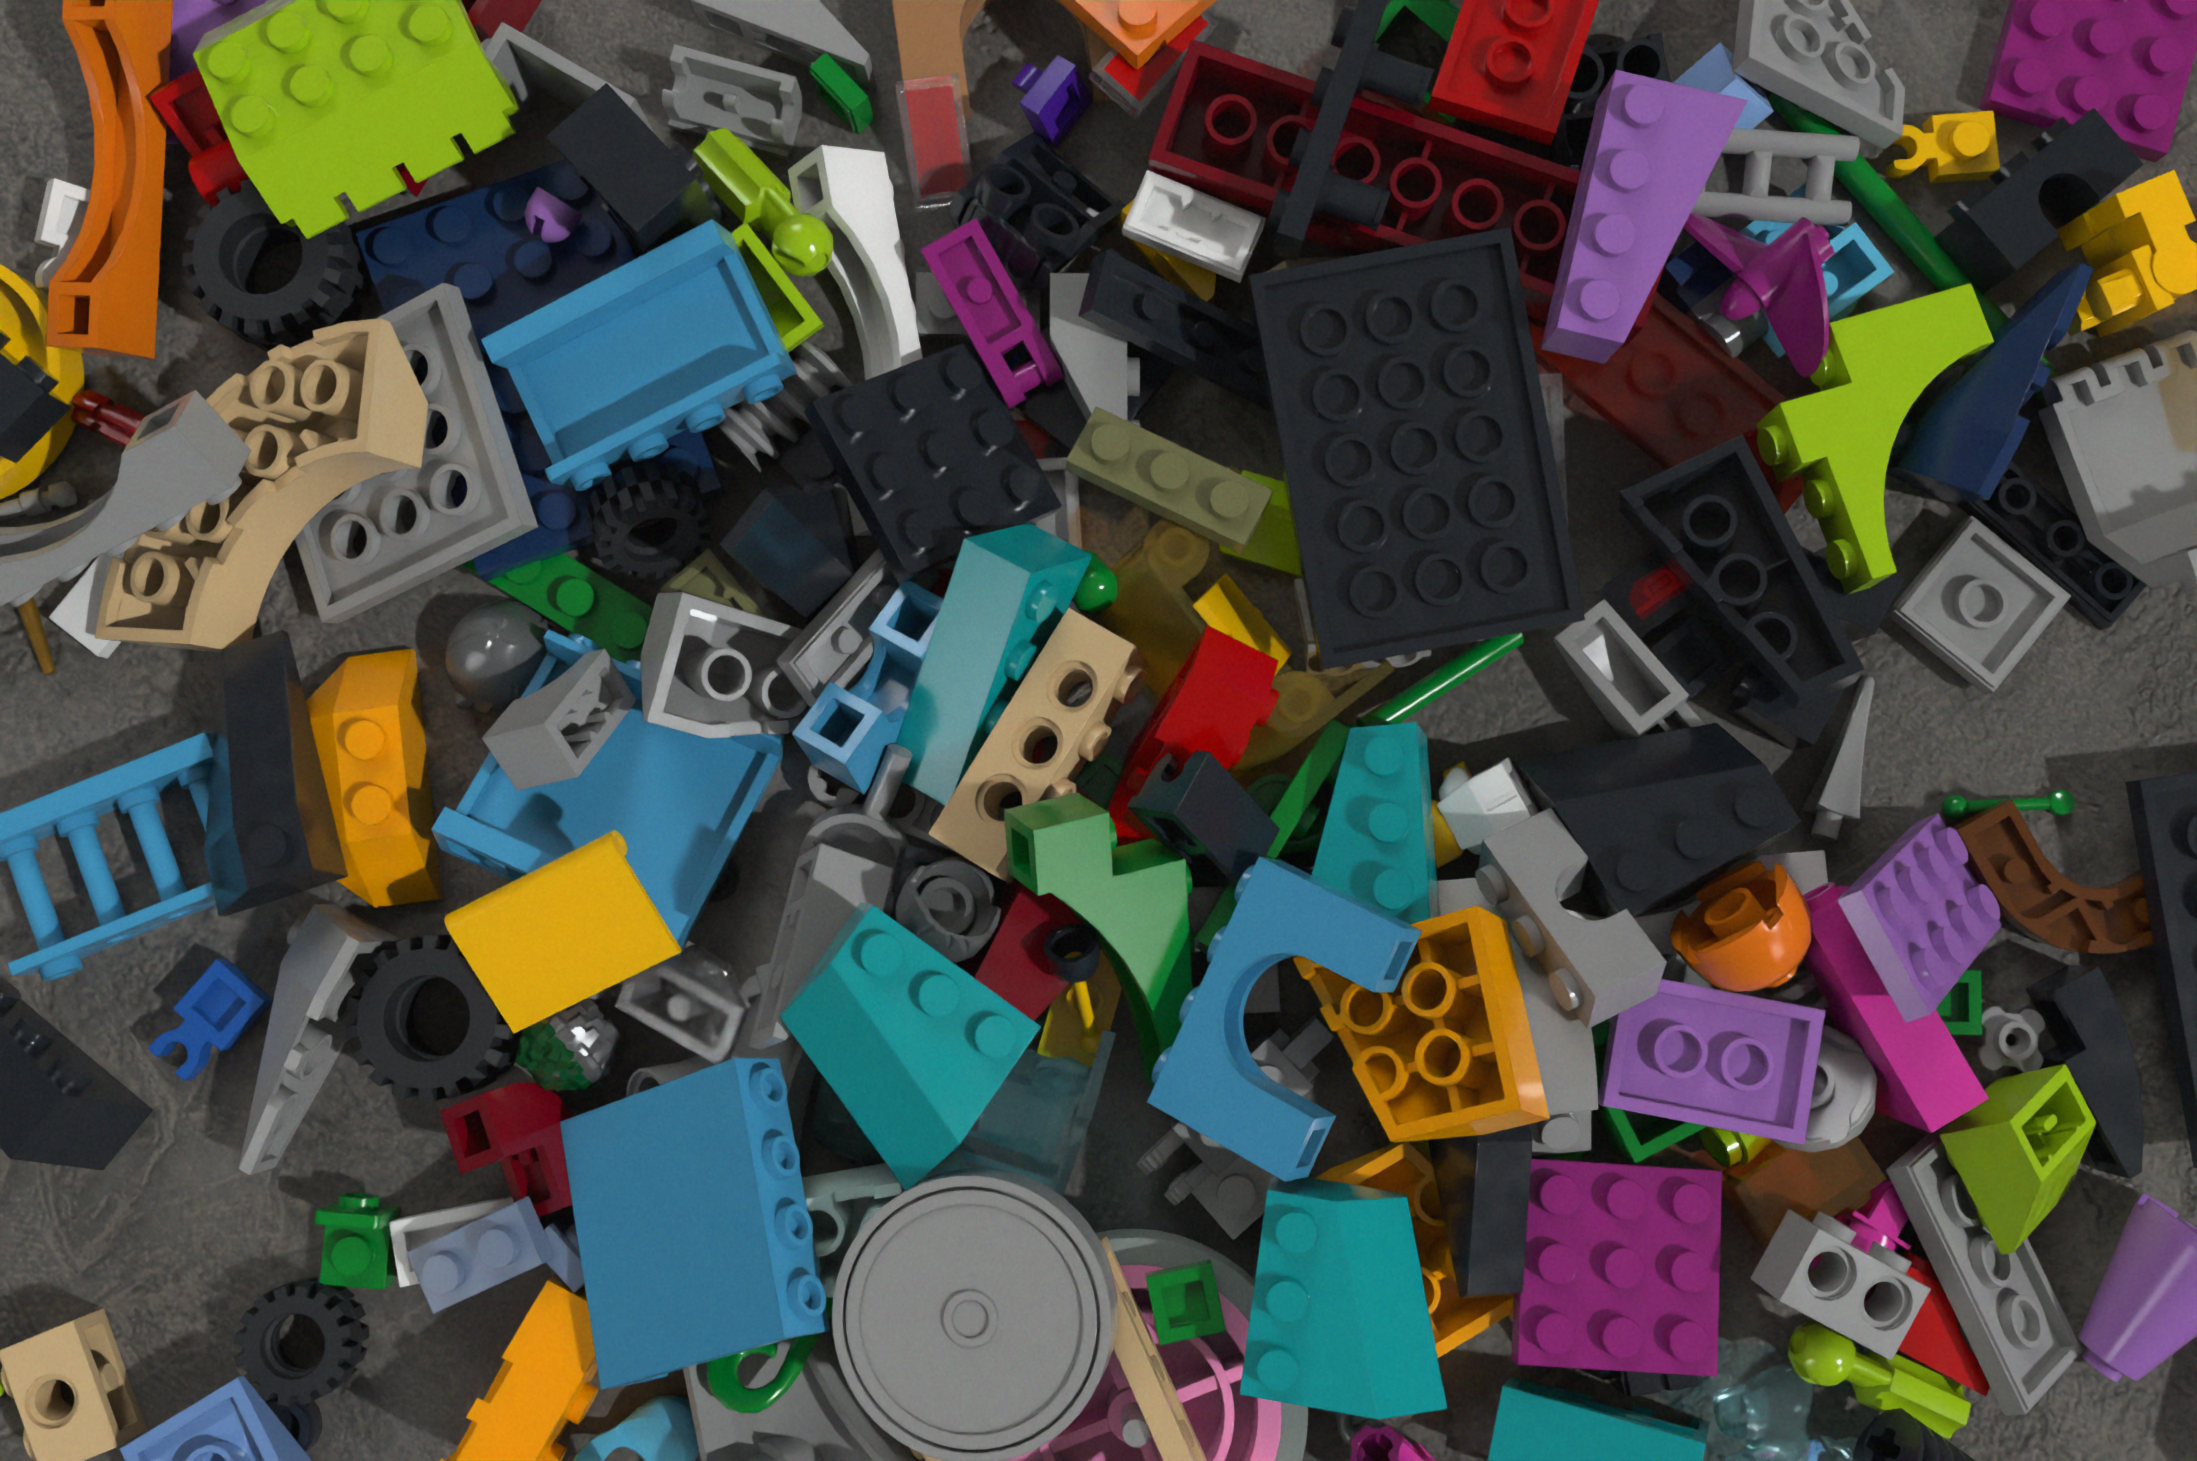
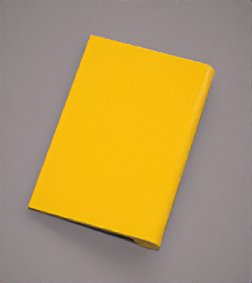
[444,830,682,1033]

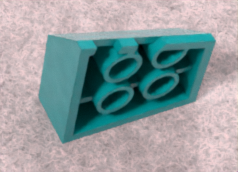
[1240,1175,1447,1420]

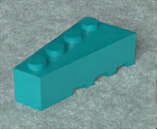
[896,523,1093,806]

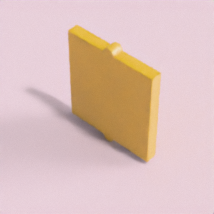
[1192,573,1292,677]

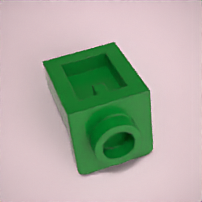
[314,1193,401,1290]

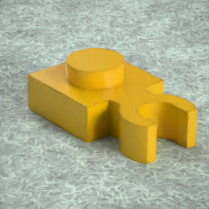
[1885,111,2000,184]

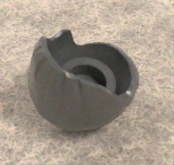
[445,599,553,713]
[896,856,1001,963]

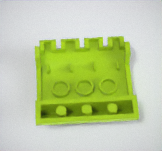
[193,0,521,239]

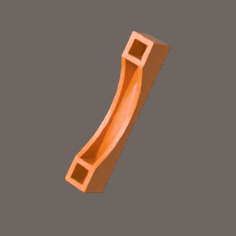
[46,0,173,359]

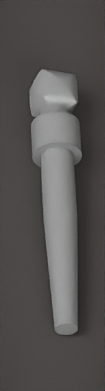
[0,481,77,521]

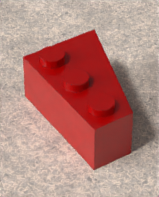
[1107,625,1279,846]

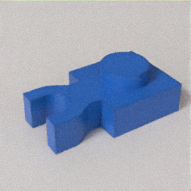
[148,959,274,1081]

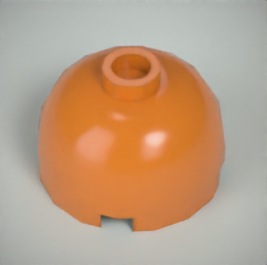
[1669,861,1813,992]

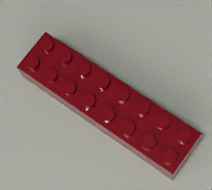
[1148,39,1666,348]

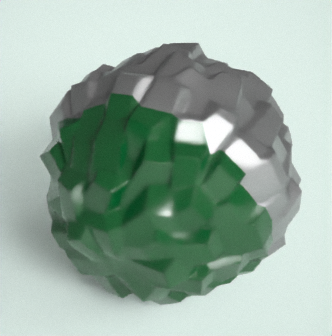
[514,998,623,1092]

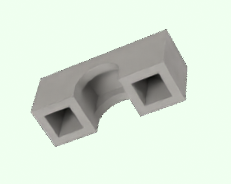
[1475,808,1667,1029]

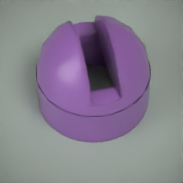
[524,187,583,243]

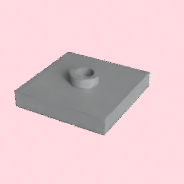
[1886,515,2071,695]

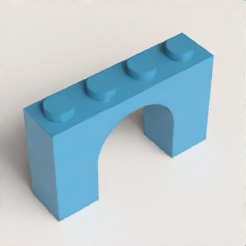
[1147,856,1422,1182]

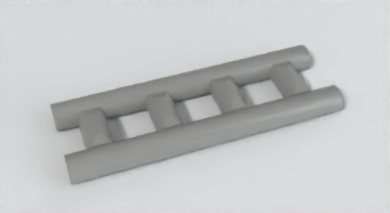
[1691,128,1860,226]

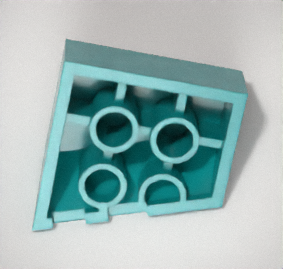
[779,902,1041,1191]

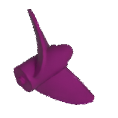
[1683,213,1834,378]

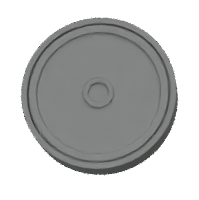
[832,1168,1118,1461]

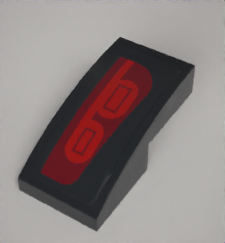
[1596,550,1696,639]

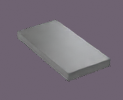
[1886,1119,2082,1416]

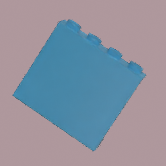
[431,629,784,957]
[560,1058,830,1390]

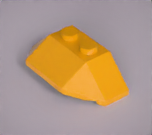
[305,648,443,908]

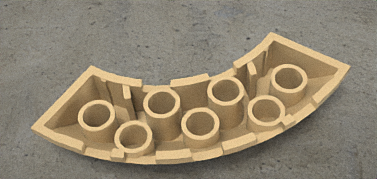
[95,318,428,652]

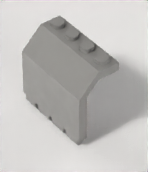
[2037,328,2197,592]

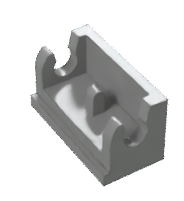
[662,44,805,161]

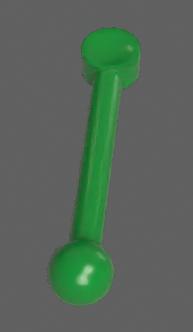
[1942,790,2075,820]

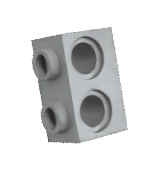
[1750,1209,1931,1361]

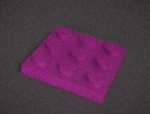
[1979,0,2197,162]
[1511,1158,1722,1377]

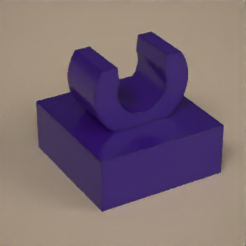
[1011,55,1093,148]

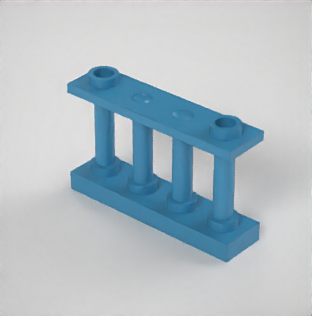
[0,732,216,982]

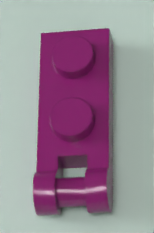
[920,218,1065,409]

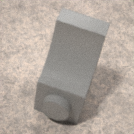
[482,648,637,791]

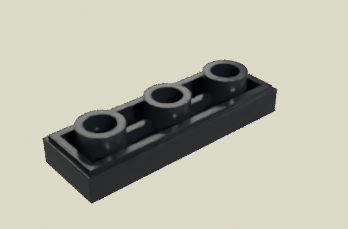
[1958,459,2147,630]

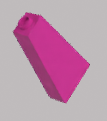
[1803,882,1989,1133]

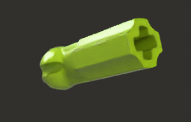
[693,128,833,277]
[1788,1319,1971,1440]

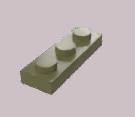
[1066,406,1273,554]

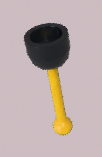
[1044,924,1106,1055]

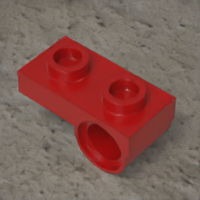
[149,68,250,207]

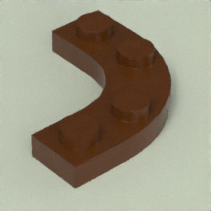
[1953,800,2154,954]

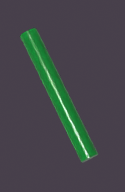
[1357,633,1524,727]

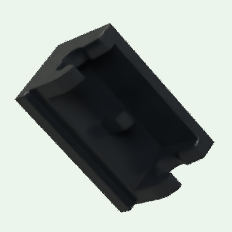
[1126,750,1280,888]

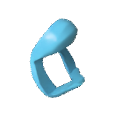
[573,1395,700,1461]

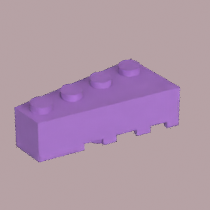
[1540,70,1748,364]

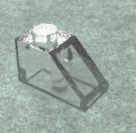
[615,941,751,1064]

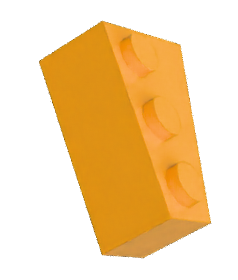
[440,1274,599,1461]

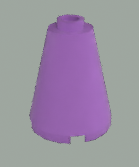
[2078,1192,2197,1382]

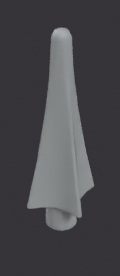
[1802,676,1875,843]

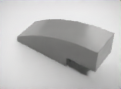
[1553,599,1706,740]

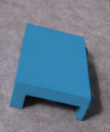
[481,219,797,491]

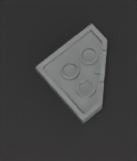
[1732,0,1905,150]

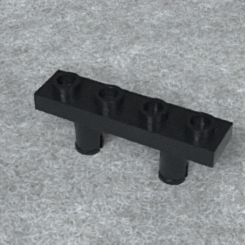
[1266,0,1434,261]

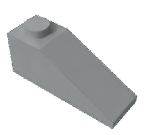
[690,0,875,90]
[749,844,894,1050]

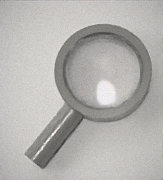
[799,744,913,891]

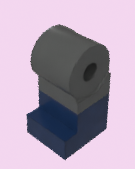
[1655,240,1769,364]

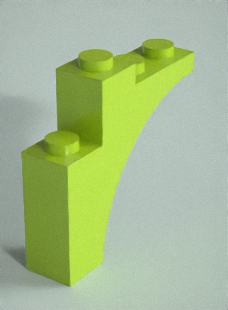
[1756,283,1994,595]

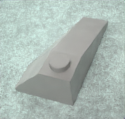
[640,592,873,739]
[239,904,402,1175]

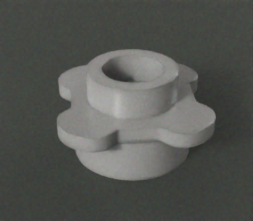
[1976,1006,2045,1073]

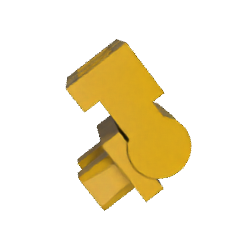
[2056,170,2197,338]

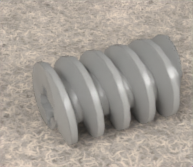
[718,340,853,473]

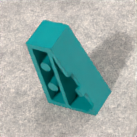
[1312,722,1440,924]
[1488,1377,1710,1461]

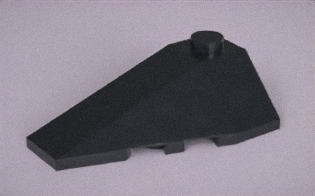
[204,630,348,917]

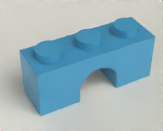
[792,580,944,794]

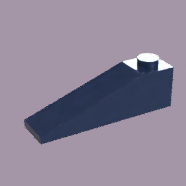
[1886,263,2094,503]

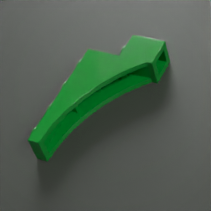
[1004,793,1195,1089]

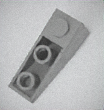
[1050,273,1140,427]

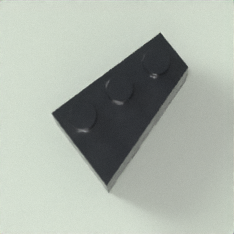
[0,977,153,1171]

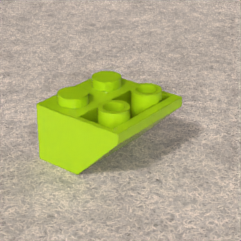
[1939,1064,2096,1255]

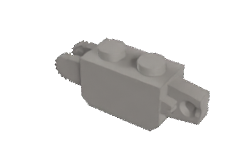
[1136,1016,1334,1206]

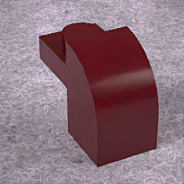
[440,1082,575,1217]

